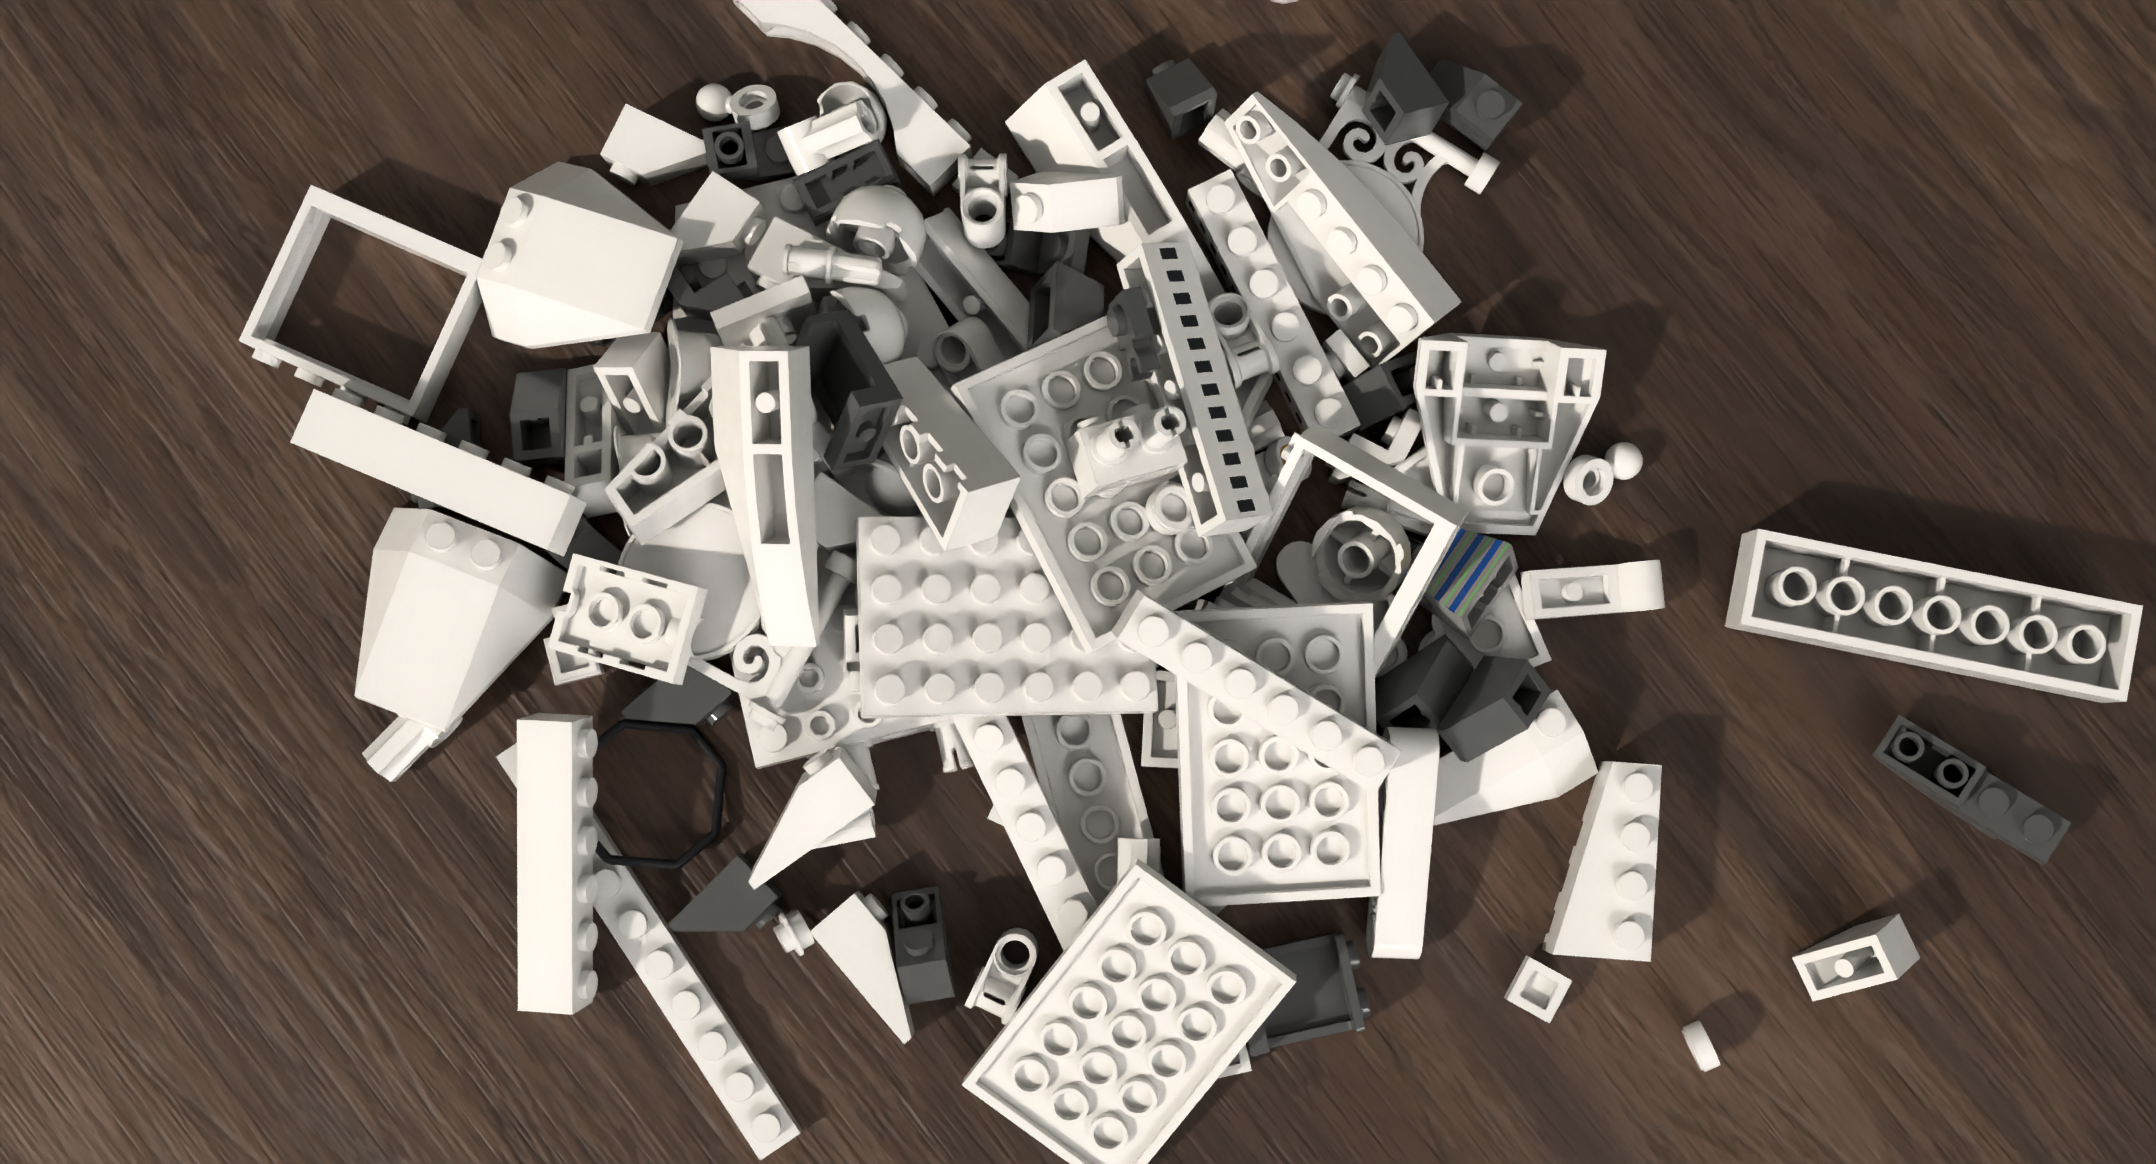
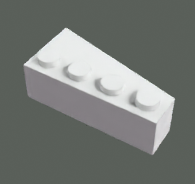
[604,342,745,546]
[882,356,1021,552]
[1541,761,1662,962]

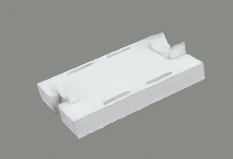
[547,553,708,685]

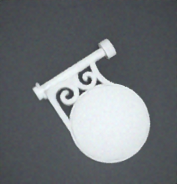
[1267,73,1500,315]
[616,502,857,731]

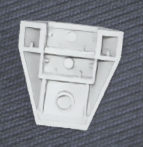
[476,161,684,349]
[1413,333,1607,536]
[354,508,568,732]

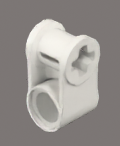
[958,153,1008,249]
[1208,292,1280,389]
[932,317,1005,387]
[964,928,1039,1025]

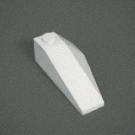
[1433,689,1599,826]

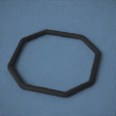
[595,719,727,869]

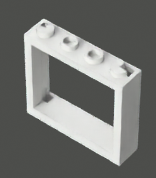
[239,185,483,425]
[1219,423,1469,678]

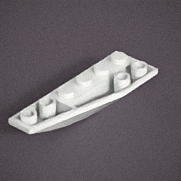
[1005,60,1225,303]
[1224,91,1462,369]
[710,346,820,647]

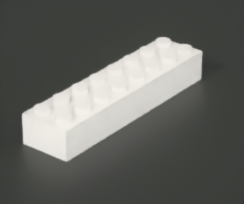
[1725,529,2143,703]

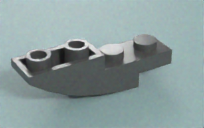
[1872,715,2072,865]

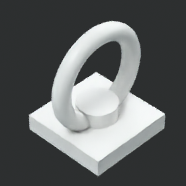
[710,275,818,425]

